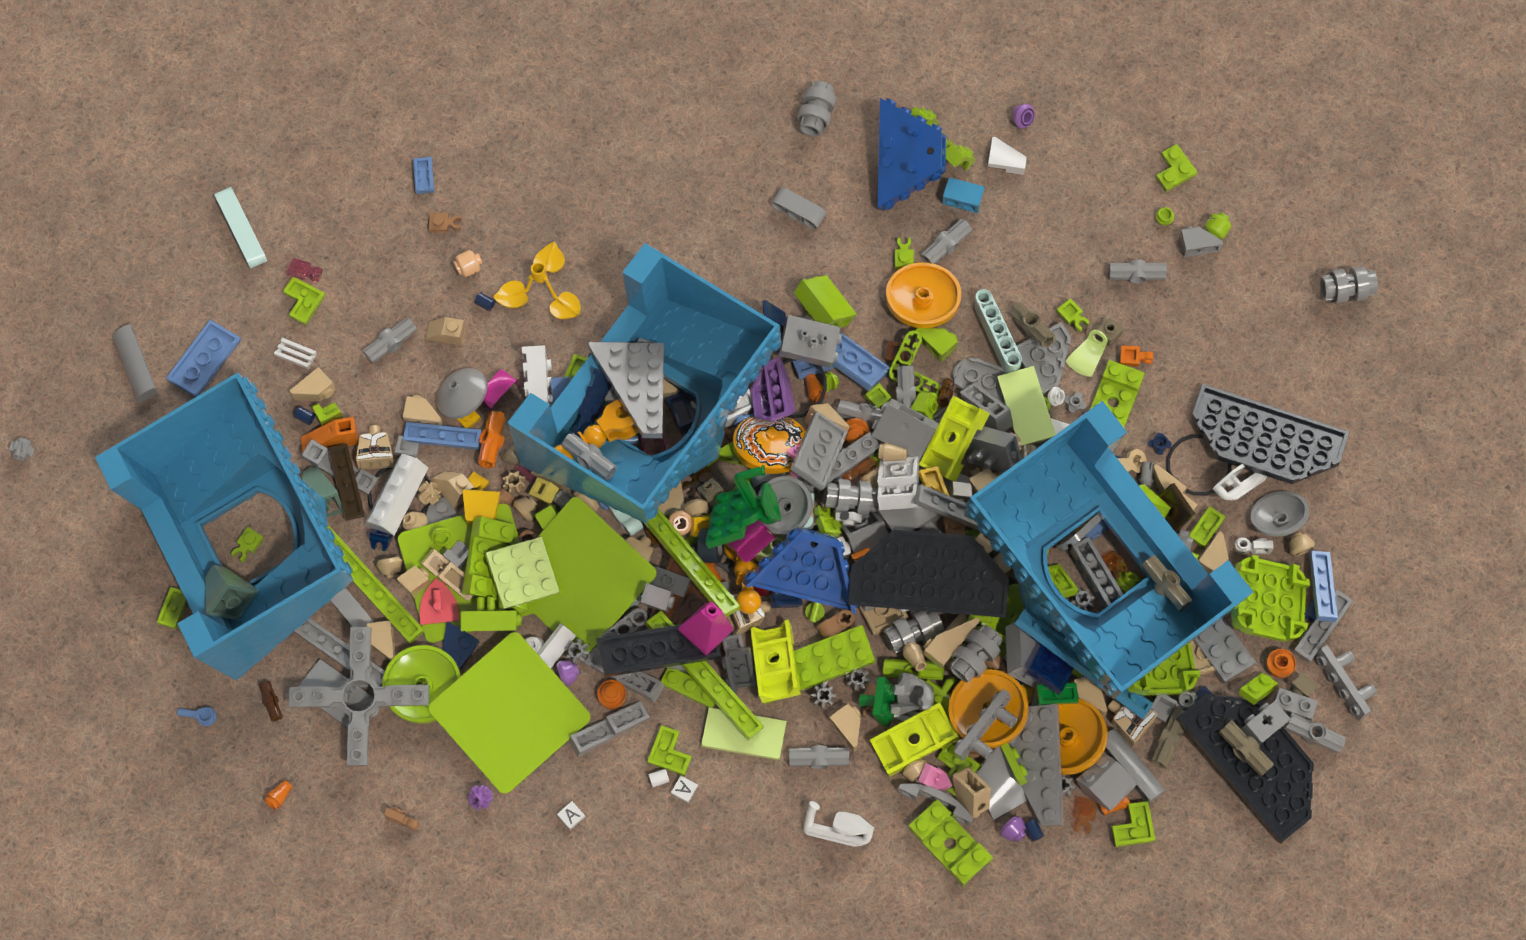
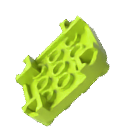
[1231,555,1310,642]
[1127,642,1200,695]

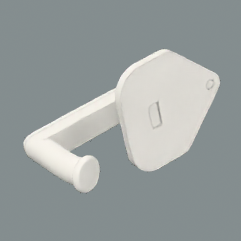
[1213,464,1267,500]
[803,801,874,847]

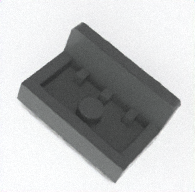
[722,647,757,693]

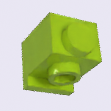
[911,392,940,421]

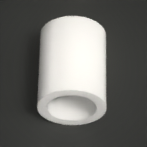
[648,769,670,787]

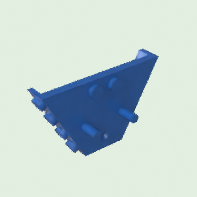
[878,98,946,211]
[742,527,858,614]

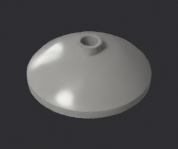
[436,368,488,419]
[758,476,813,535]
[1250,491,1309,537]

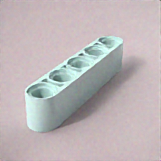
[214,187,267,269]
[974,289,1022,374]

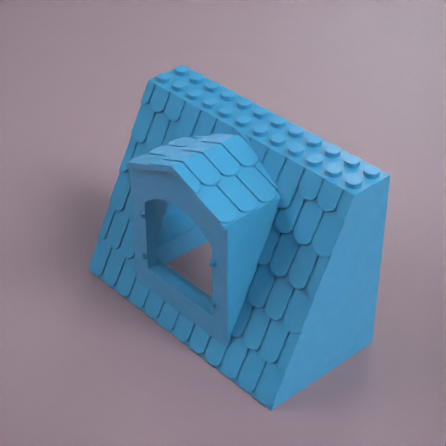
[507,243,782,524]
[95,372,354,681]
[965,401,1253,699]

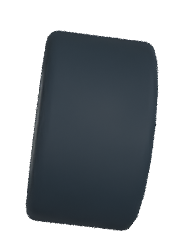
[697,529,724,563]

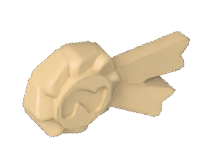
[1117,449,1147,473]

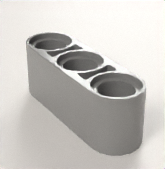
[771,188,826,230]
[600,608,648,638]

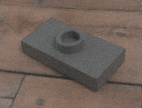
[650,566,691,598]

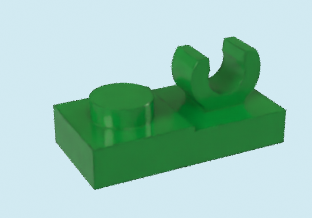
[1036,683,1078,705]

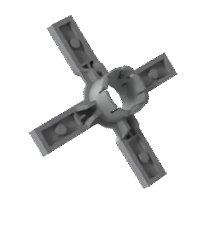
[289,627,430,766]

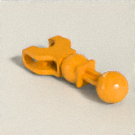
[554,398,639,461]
[724,530,761,614]

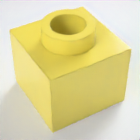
[529,477,559,505]

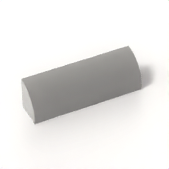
[112,324,159,403]
[1104,729,1167,804]

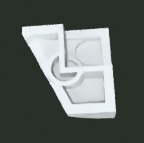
[988,137,1027,175]

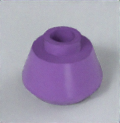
[1011,104,1035,129]
[556,661,580,687]
[1000,816,1026,842]

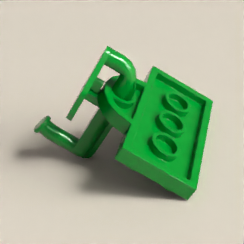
[706,465,782,549]

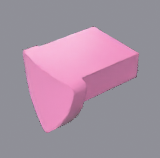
[918,763,952,791]

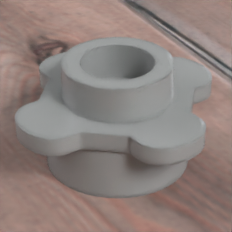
[1064,392,1086,413]
[1176,692,1197,709]

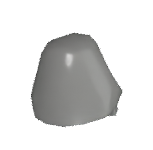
[889,673,934,716]

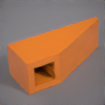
[301,417,359,453]

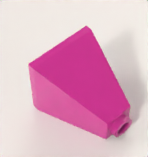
[678,602,733,656]

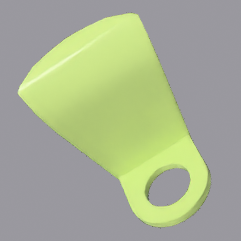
[1066,330,1108,377]

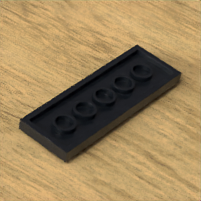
[596,624,721,678]

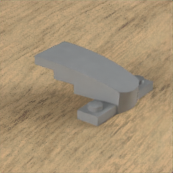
[877,467,969,532]

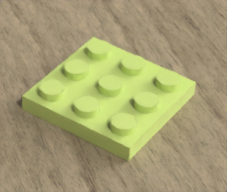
[485,537,560,610]

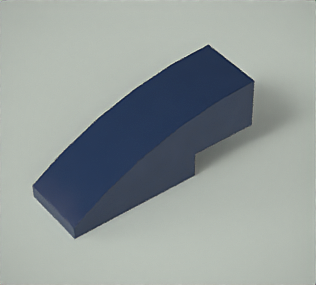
[665,391,695,438]

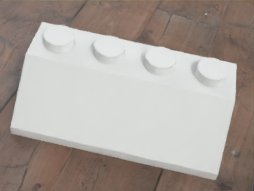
[364,454,428,535]

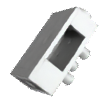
[778,315,842,368]
[872,399,939,461]
[966,426,1022,473]
[1004,621,1050,688]

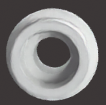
[1048,387,1065,406]

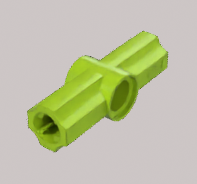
[883,659,944,680]

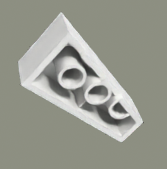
[522,345,553,406]

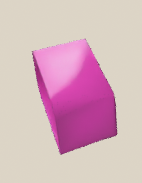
[481,369,520,411]
[729,520,775,562]

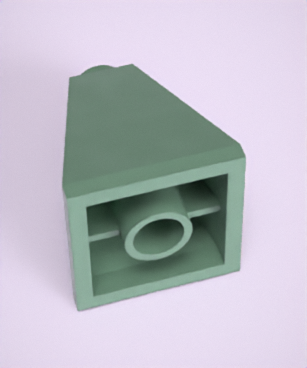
[302,467,343,518]
[205,565,259,620]

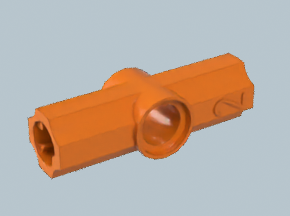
[478,411,505,469]

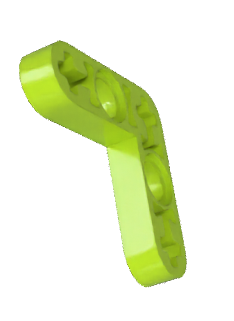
[889,330,940,396]

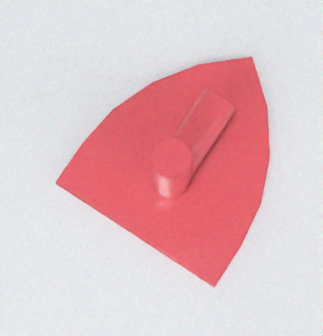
[420,579,460,625]

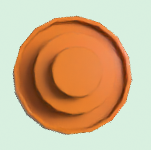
[844,418,870,445]
[1266,649,1296,678]
[597,680,626,710]

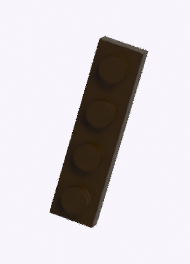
[328,444,365,521]

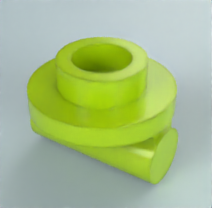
[822,371,839,392]
[805,602,825,622]

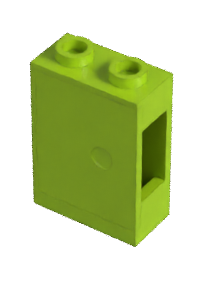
[793,275,857,328]
[461,597,522,631]

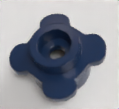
[1148,433,1172,455]

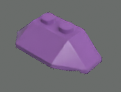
[751,357,796,422]

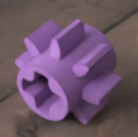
[467,785,493,810]

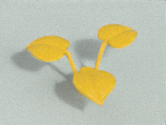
[493,241,581,320]

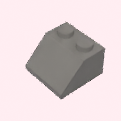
[840,511,888,554]
[1076,752,1138,811]

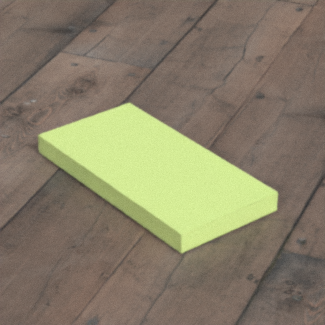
[997,366,1056,446]
[701,707,787,761]

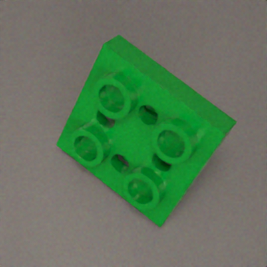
[859,677,896,727]

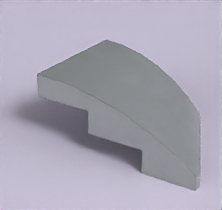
[975,747,1028,820]

